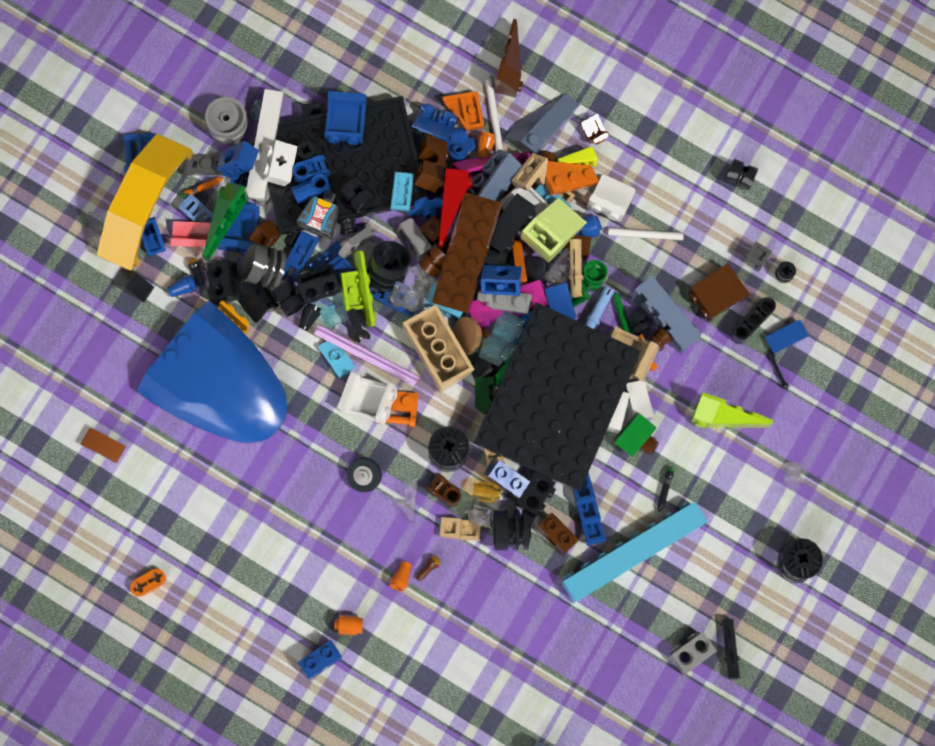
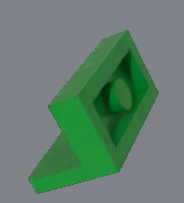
[613,411,656,457]

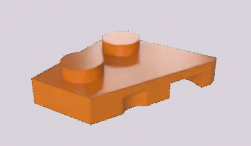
[442,91,485,131]

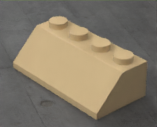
[403,305,474,393]

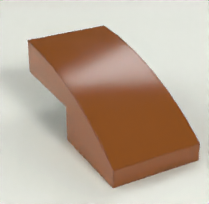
[80,428,126,463]

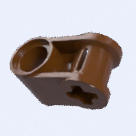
[424,472,461,507]

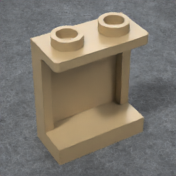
[608,326,660,382]

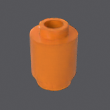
[334,615,363,635]

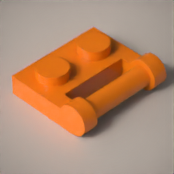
[377,391,419,427]

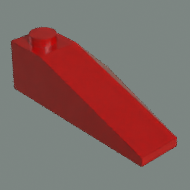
[439,168,472,247]

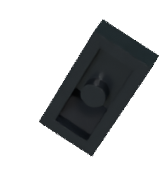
[471,350,508,381]

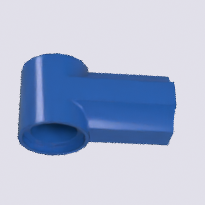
[291,174,330,204]

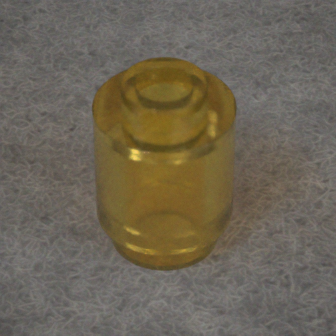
[472,482,501,503]

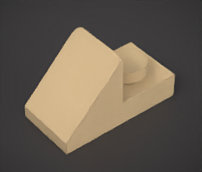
[511,153,548,191]

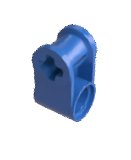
[293,155,331,184]

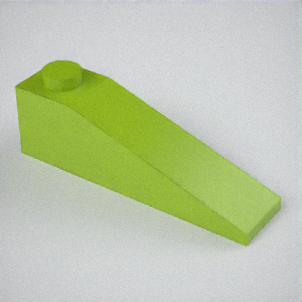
[691,393,774,429]

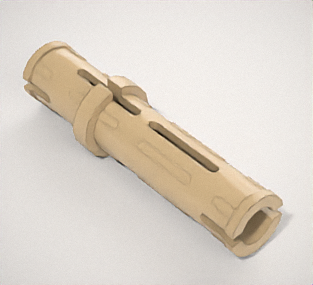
[568,239,584,298]

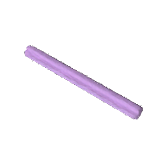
[314,324,419,386]

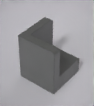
[745,241,772,272]

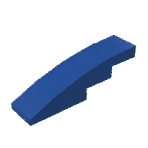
[571,473,606,546]

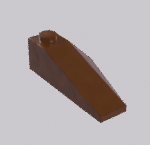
[495,19,524,98]

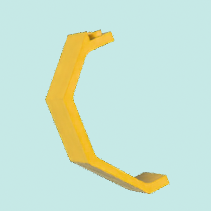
[97,134,194,270]

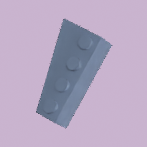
[456,150,522,218]
[631,275,701,354]

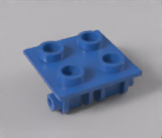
[412,103,458,140]

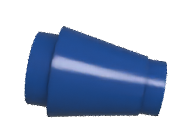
[167,274,197,297]

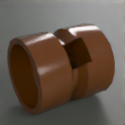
[418,242,448,278]

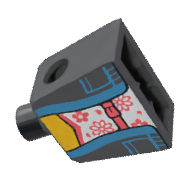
[297,191,339,240]

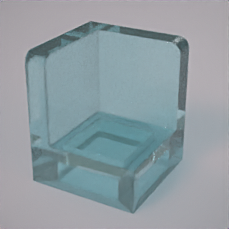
[321,302,349,331]

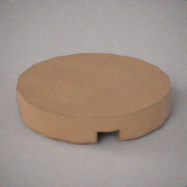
[453,316,482,355]

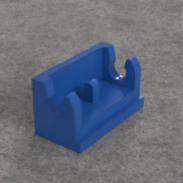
[307,241,348,271]

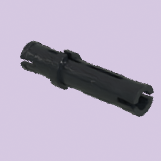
[721,619,741,679]

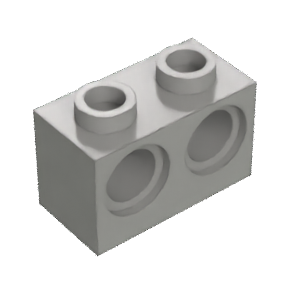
[669,632,717,676]

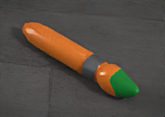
[180,177,223,199]

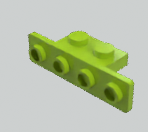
[338,250,376,328]

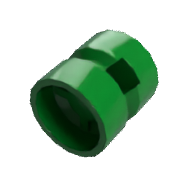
[582,260,608,292]

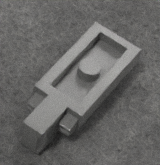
[338,224,377,258]
[477,292,532,314]

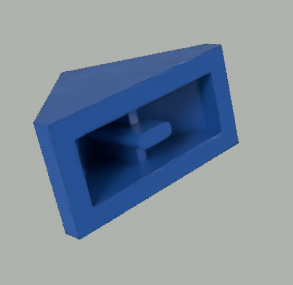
[142,217,166,257]

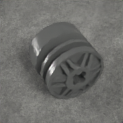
[241,243,286,289]

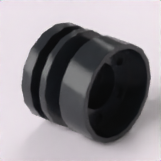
[366,241,411,292]
[428,426,469,473]
[493,509,531,551]
[776,538,823,583]

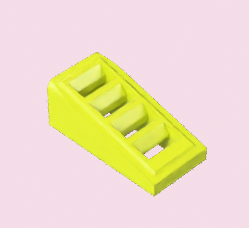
[558,146,598,167]

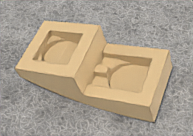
[440,517,482,541]

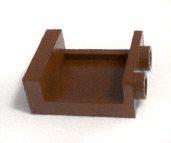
[688,263,750,322]

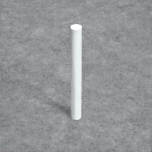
[485,79,503,152]
[608,228,683,240]

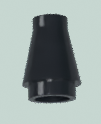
[298,303,321,332]

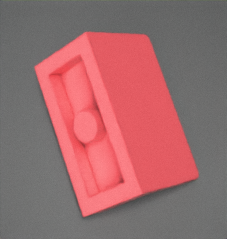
[171,221,211,247]

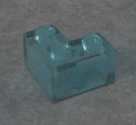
[479,311,525,366]

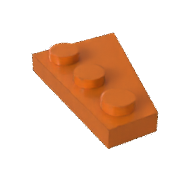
[545,161,599,196]

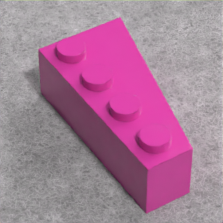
[470,280,549,329]

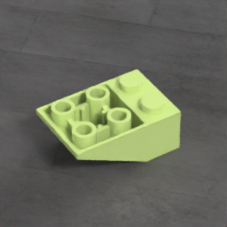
[521,198,587,263]

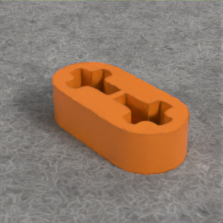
[130,569,166,597]

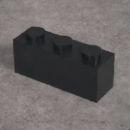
[490,193,537,254]

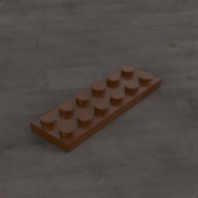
[432,192,503,314]

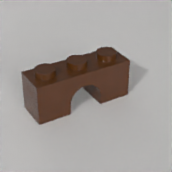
[414,134,449,193]

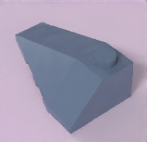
[505,94,580,156]

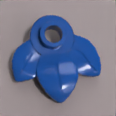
[441,128,477,161]
[408,197,443,219]

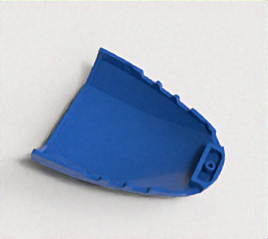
[137,301,288,444]

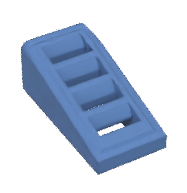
[179,194,213,222]

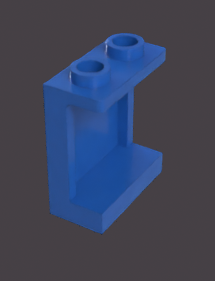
[324,91,367,145]
[217,202,260,254]

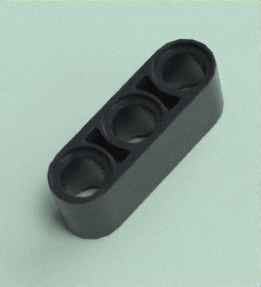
[730,297,776,344]

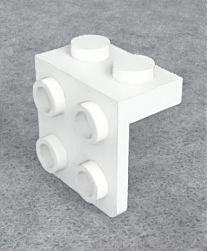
[587,175,635,222]

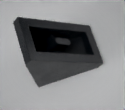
[112,268,155,303]

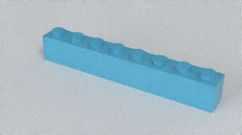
[562,502,707,604]

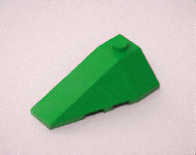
[203,182,249,261]

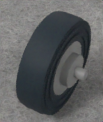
[347,457,382,492]

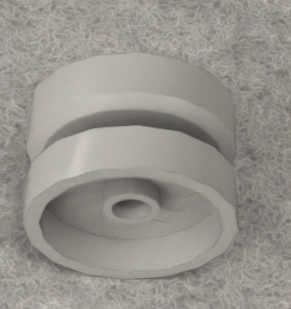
[205,97,248,144]

